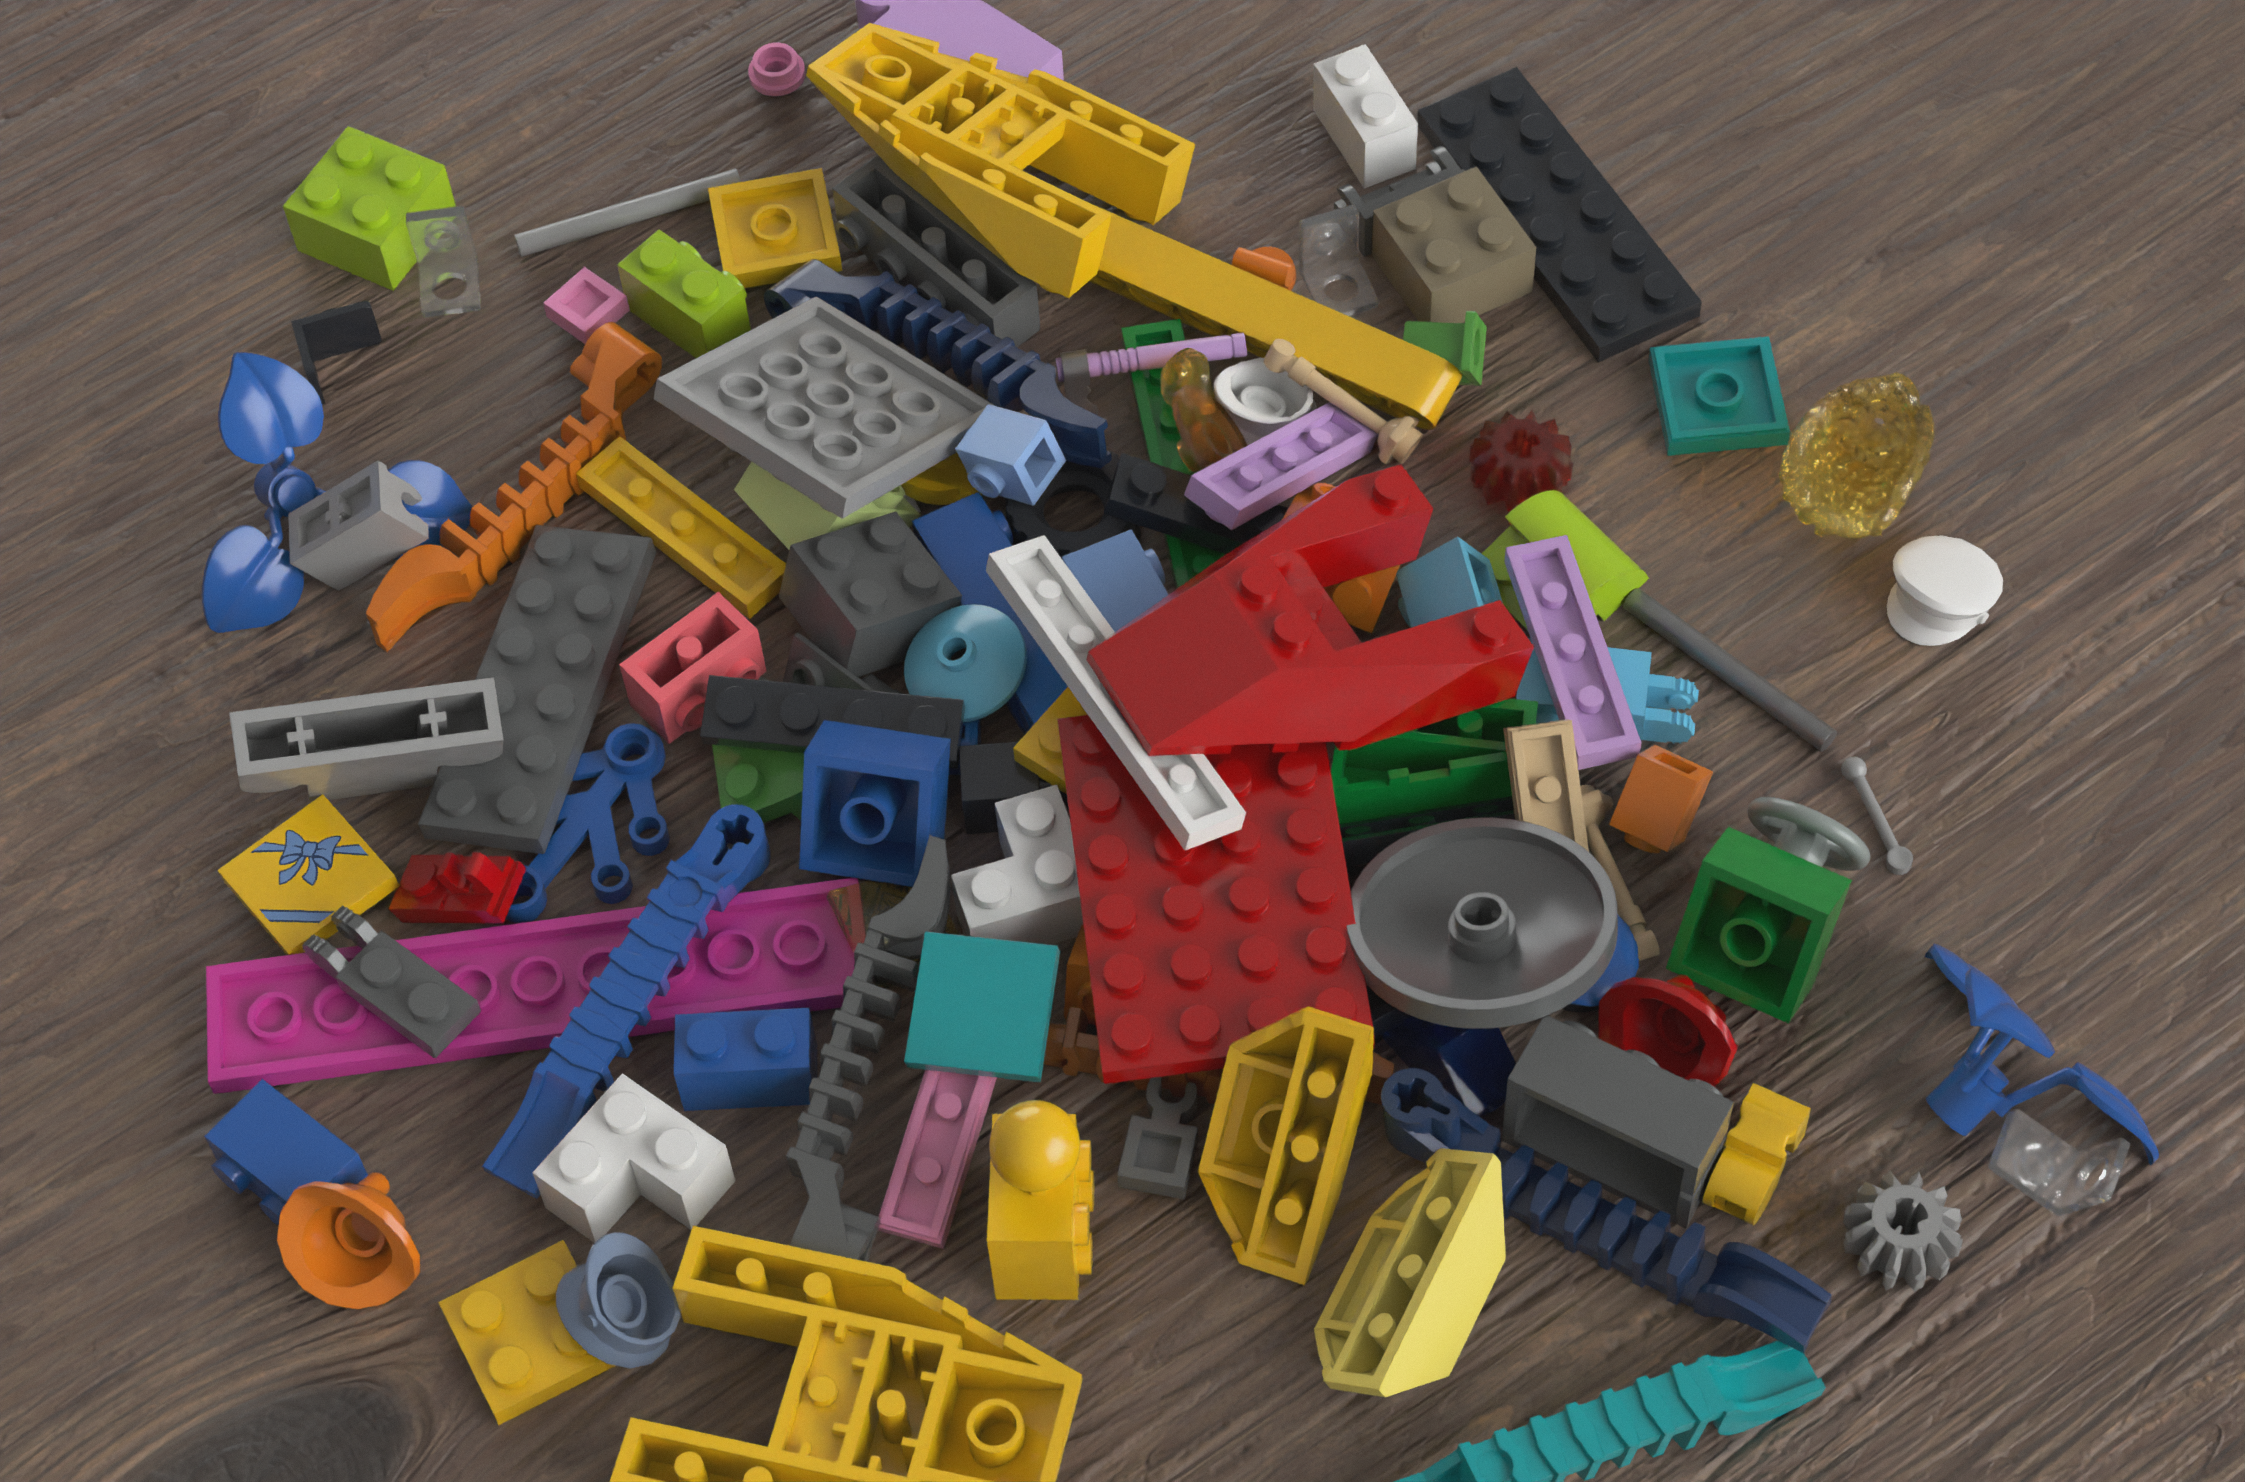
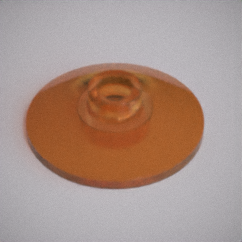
[1172,385,1248,473]

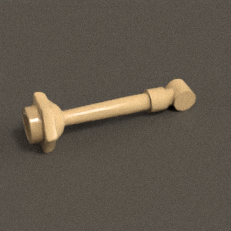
[1264,339,1423,464]
[1581,785,1659,961]

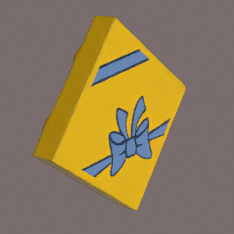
[217,794,400,955]

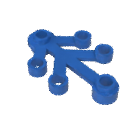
[506,723,670,923]

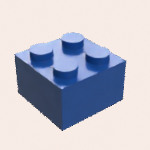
[799,720,951,887]

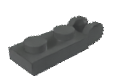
[302,906,481,1058]

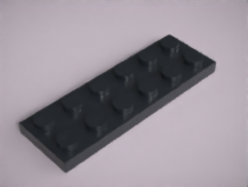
[1417,67,1702,363]

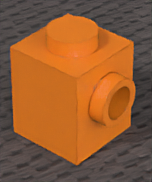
[1609,745,1713,853]

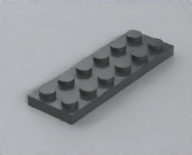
[418,525,656,854]

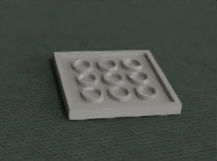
[654,296,995,519]

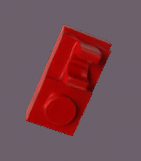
[388,852,527,923]

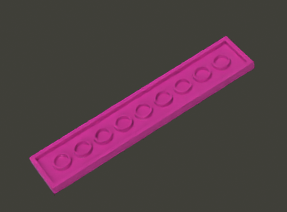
[206,878,866,1094]

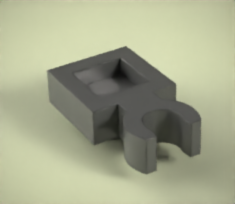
[1117,1077,1199,1199]

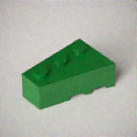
[1331,698,1538,824]

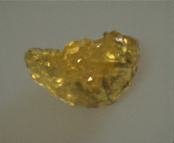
[1779,372,1935,538]

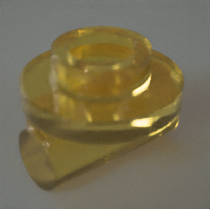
[1160,348,1217,416]

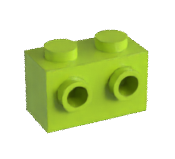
[617,229,751,358]

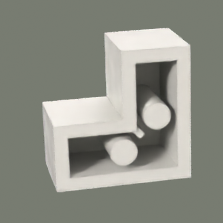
[951,785,1083,945]
[533,1073,736,1243]

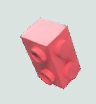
[619,592,767,744]

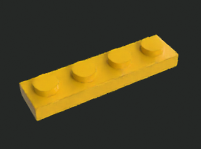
[576,436,786,619]

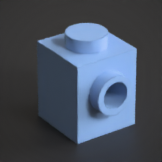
[955,404,1066,506]

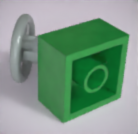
[1665,797,1870,1024]

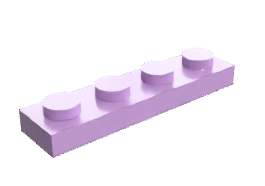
[1184,402,1378,530]
[1505,535,1642,770]

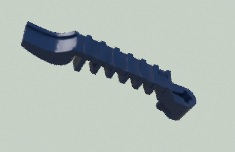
[764,259,1112,468]
[1381,1068,1832,1354]

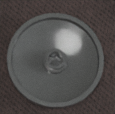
[1347,818,1618,1029]

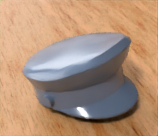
[556,1232,681,1369]

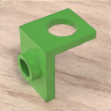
[1403,311,1487,386]

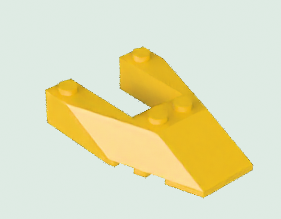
[806,23,1195,298]
[610,1226,1082,1482]

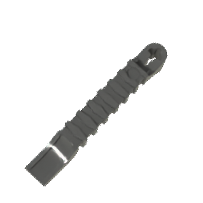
[786,835,951,1262]

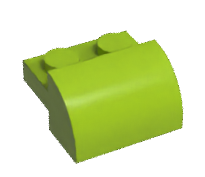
[1481,490,1649,633]

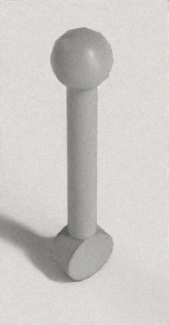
[1841,756,1913,875]

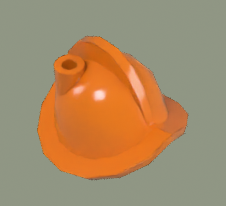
[277,1172,420,1309]

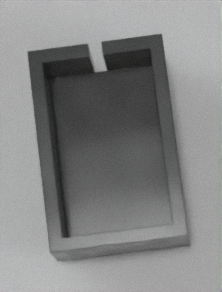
[1501,1015,1734,1229]

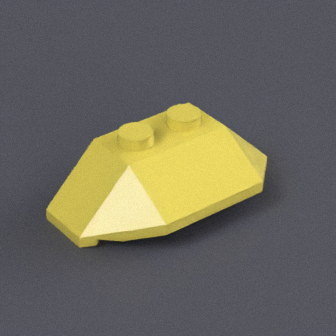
[1314,1148,1506,1397]

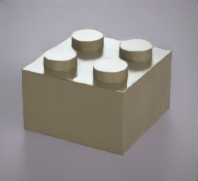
[1372,166,1536,323]

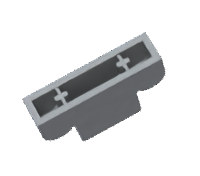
[229,677,503,802]

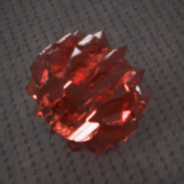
[1469,410,1573,513]

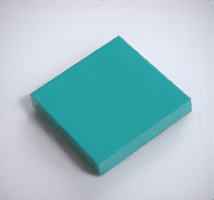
[1648,336,1790,456]
[904,932,1060,1083]

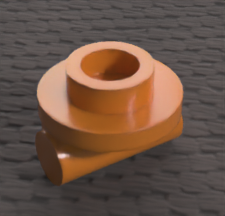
[1232,246,1297,291]

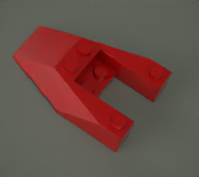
[1086,464,1534,756]

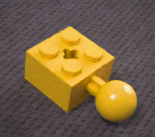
[987,1100,1094,1300]

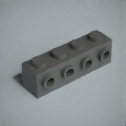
[832,156,1041,348]

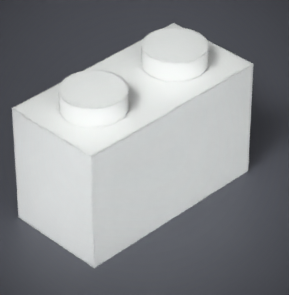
[1313,44,1418,189]

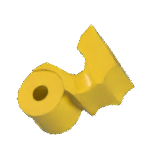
[1702,1083,1811,1226]

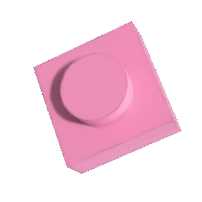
[543,267,630,344]

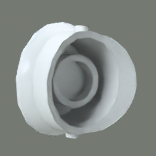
[1207,358,1317,453]
[1887,535,2003,646]

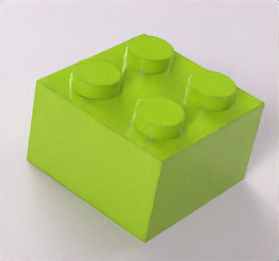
[283,126,457,291]

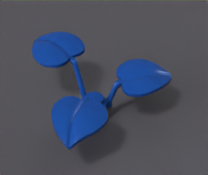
[202,352,472,633]
[1925,943,2159,1165]

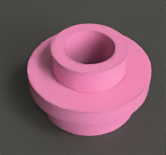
[748,43,806,96]

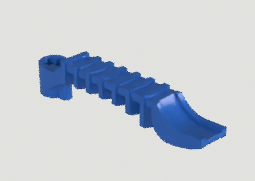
[482,804,771,1199]

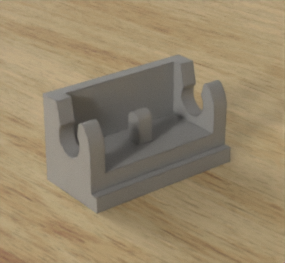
[288,461,429,591]

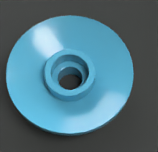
[904,604,1027,723]

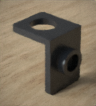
[291,301,382,405]

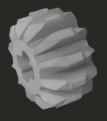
[1843,1170,1963,1292]

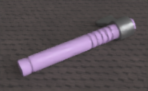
[1055,332,1247,415]

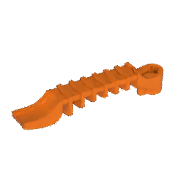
[366,322,662,653]

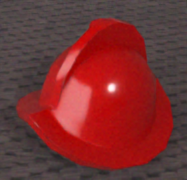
[1599,974,1738,1087]

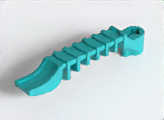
[1393,1340,1826,1482]

